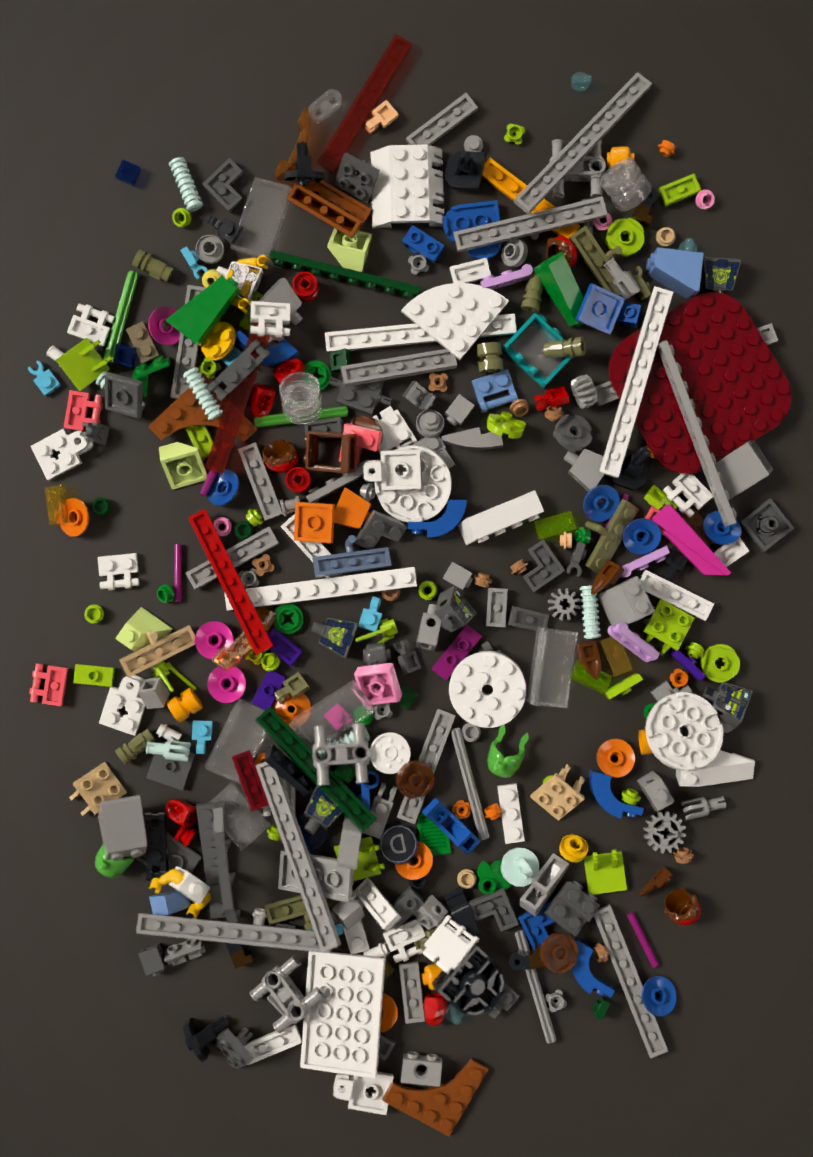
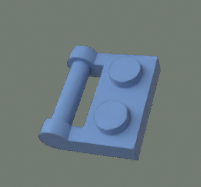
[472,369,518,413]

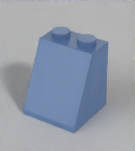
[646,248,703,300]

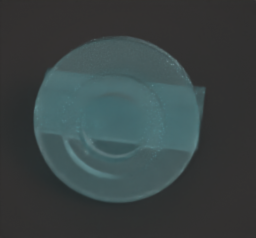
[571,72,591,92]
[678,238,698,252]
[445,1002,464,1025]

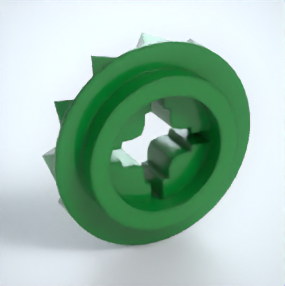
[301,361,331,391]
[273,603,303,634]

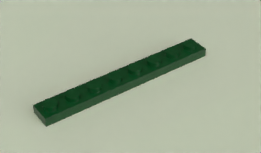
[270,250,420,299]
[255,707,377,833]

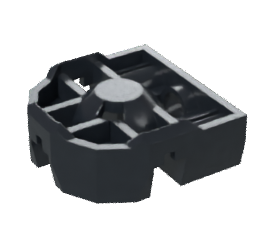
[432,945,504,1015]

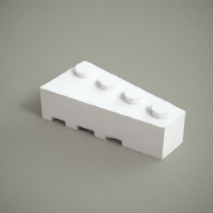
[458,490,544,545]

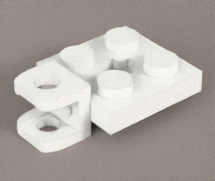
[31,429,94,480]
[363,449,421,490]
[99,675,146,736]
[333,1072,394,1115]

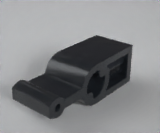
[443,886,481,940]

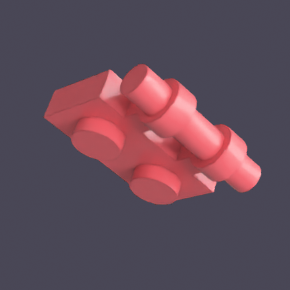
[64,390,104,432]
[29,663,69,706]

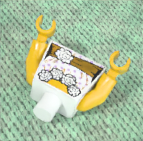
[217,255,270,313]
[149,866,211,919]

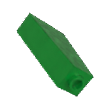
[533,252,584,327]
[166,276,241,346]

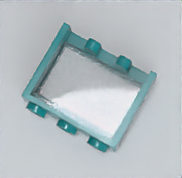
[502,313,573,389]

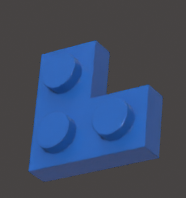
[518,900,554,950]

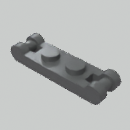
[207,339,271,401]

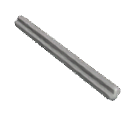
[450,727,489,840]
[515,930,557,1044]

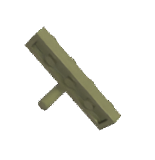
[569,225,622,296]
[585,499,639,574]
[264,894,340,931]

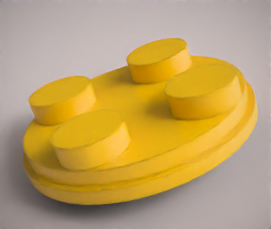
[201,322,236,361]

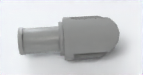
[603,257,641,300]
[681,796,726,820]

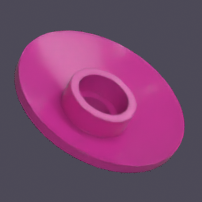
[148,306,180,345]
[195,621,234,660]
[207,665,246,703]

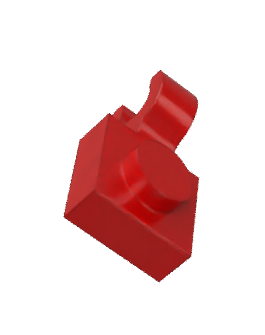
[534,386,569,411]

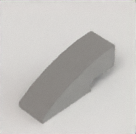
[441,427,503,450]
[337,816,362,869]
[520,853,569,917]

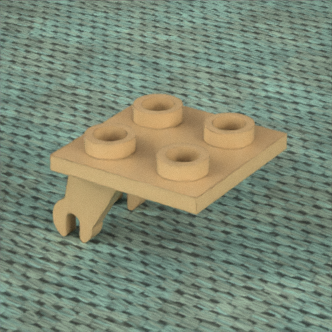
[69,762,127,816]
[530,764,585,821]

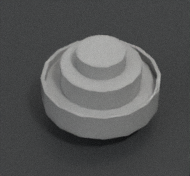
[196,235,224,264]
[502,239,528,268]
[416,410,444,438]

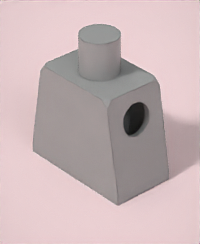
[258,278,303,326]
[563,449,604,492]
[416,604,441,651]
[637,771,675,812]

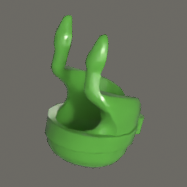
[487,724,529,778]
[95,844,135,878]

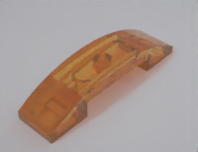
[274,107,310,183]
[211,606,276,671]

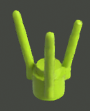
[355,618,398,643]
[150,660,197,704]

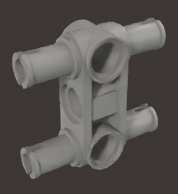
[549,139,606,199]
[312,723,370,786]
[250,955,324,1033]

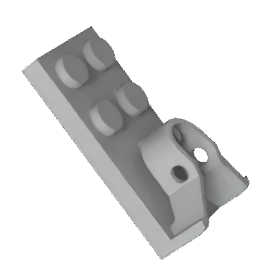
[278,849,359,902]

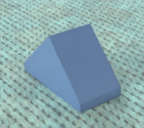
[149,890,191,915]

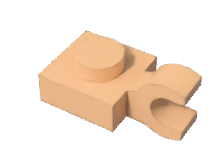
[365,100,399,134]

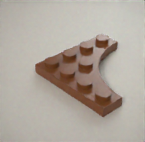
[148,374,257,443]
[382,1058,489,1137]

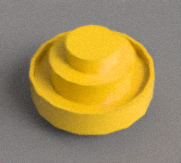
[559,834,588,862]

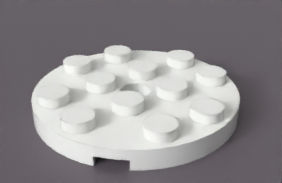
[375,445,452,522]
[449,651,526,728]
[646,692,723,771]

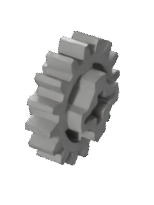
[643,811,686,854]

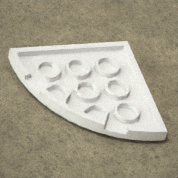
[401,283,509,360]

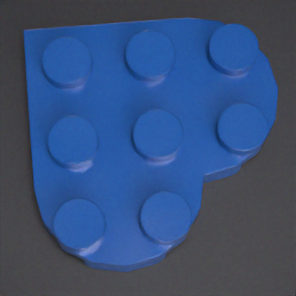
[443,200,502,260]

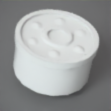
[370,732,410,774]

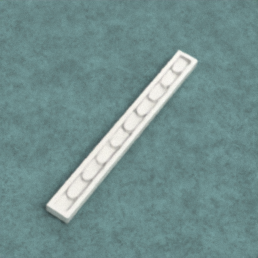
[599,287,673,478]
[325,314,516,353]
[225,567,417,611]

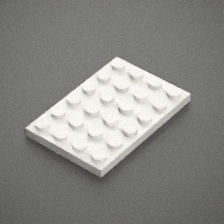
[300,951,386,1078]

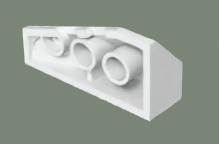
[676,749,755,787]

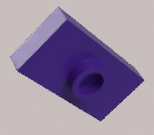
[268,628,303,666]
[670,649,706,681]
[251,671,286,710]

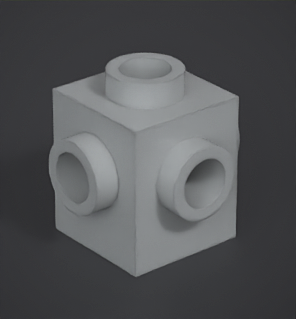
[413,895,448,930]

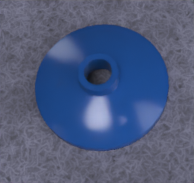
[207,469,239,506]
[583,485,620,522]
[703,511,741,545]
[623,518,661,555]
[642,976,676,1016]

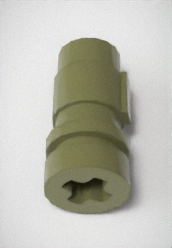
[132,249,174,282]
[521,271,544,313]
[544,337,586,358]
[115,728,157,765]

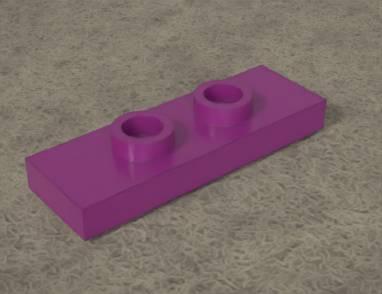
[431,624,482,681]

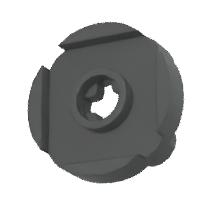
[553,414,592,453]

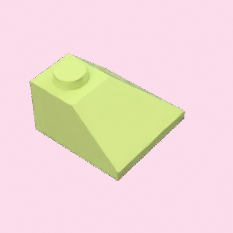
[327,228,372,272]
[159,442,208,490]
[115,607,172,652]

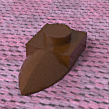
[591,560,625,595]
[576,641,601,680]
[639,866,672,897]

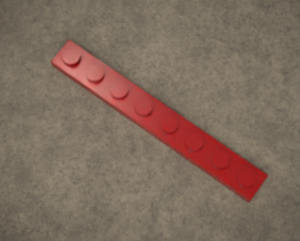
[188,509,274,655]

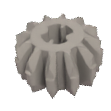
[571,374,598,409]
[548,588,580,621]

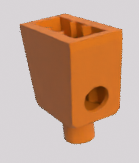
[334,487,371,530]

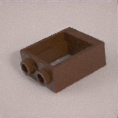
[304,430,357,474]

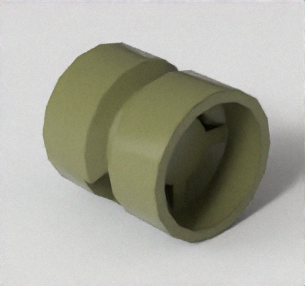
[477,342,504,374]

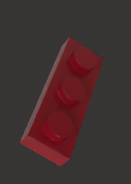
[231,750,269,812]

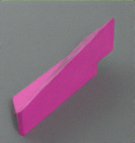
[651,504,731,576]

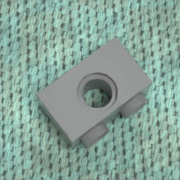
[401,1051,442,1087]

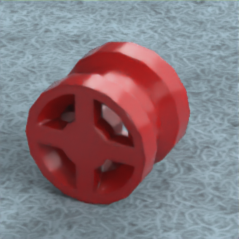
[174,826,197,847]

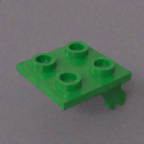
[132,356,170,398]

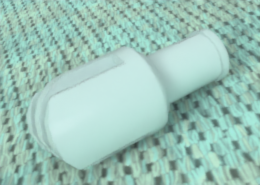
[146,740,191,762]

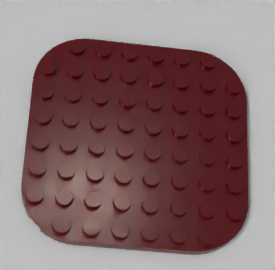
[608,292,791,475]

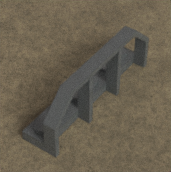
[196,801,241,923]

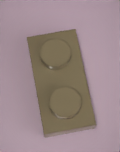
[126,321,160,364]

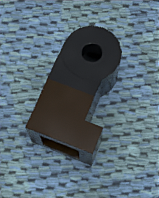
[631,187,658,228]
[225,943,255,969]
[509,943,545,971]

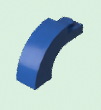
[236,330,299,367]
[408,500,467,539]
[589,770,644,819]
[422,798,481,855]
[571,937,615,998]

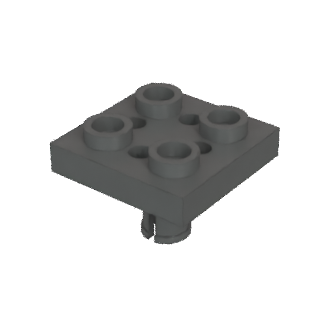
[334,153,380,203]
[739,498,794,552]
[211,1027,254,1069]

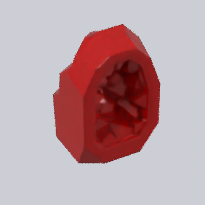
[273,358,305,390]
[250,383,275,417]
[165,798,198,827]
[424,993,448,1026]

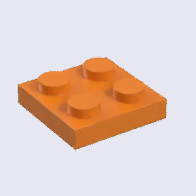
[294,502,335,543]

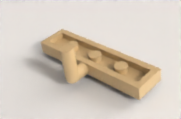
[119,625,195,678]

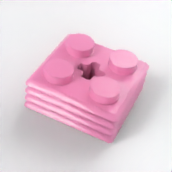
[354,663,402,706]

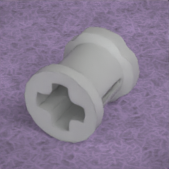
[280,496,300,516]

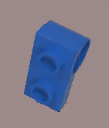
[402,225,445,263]
[616,302,643,327]
[357,769,379,809]

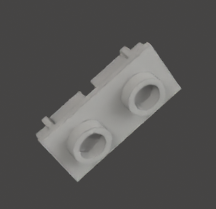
[164,939,206,966]

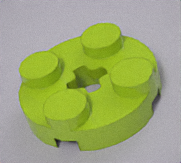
[605,218,644,258]
[487,412,526,439]
[700,644,740,683]

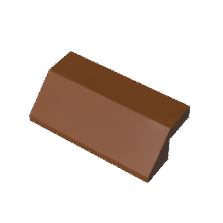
[286,180,372,238]

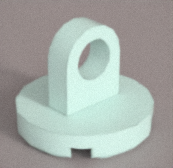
[501,847,539,887]

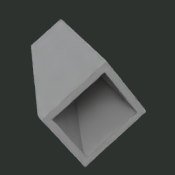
[714,440,774,499]
[596,576,655,625]
[98,795,147,861]

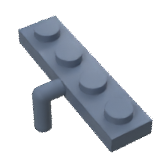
[312,535,392,577]

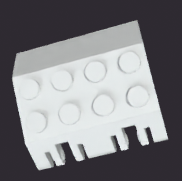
[371,144,444,228]

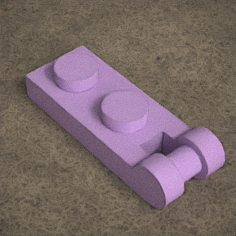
[480,264,533,290]
[620,546,670,578]
[608,622,660,662]

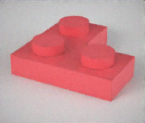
[339,423,382,466]

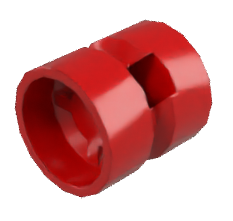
[292,272,319,302]
[285,467,312,494]

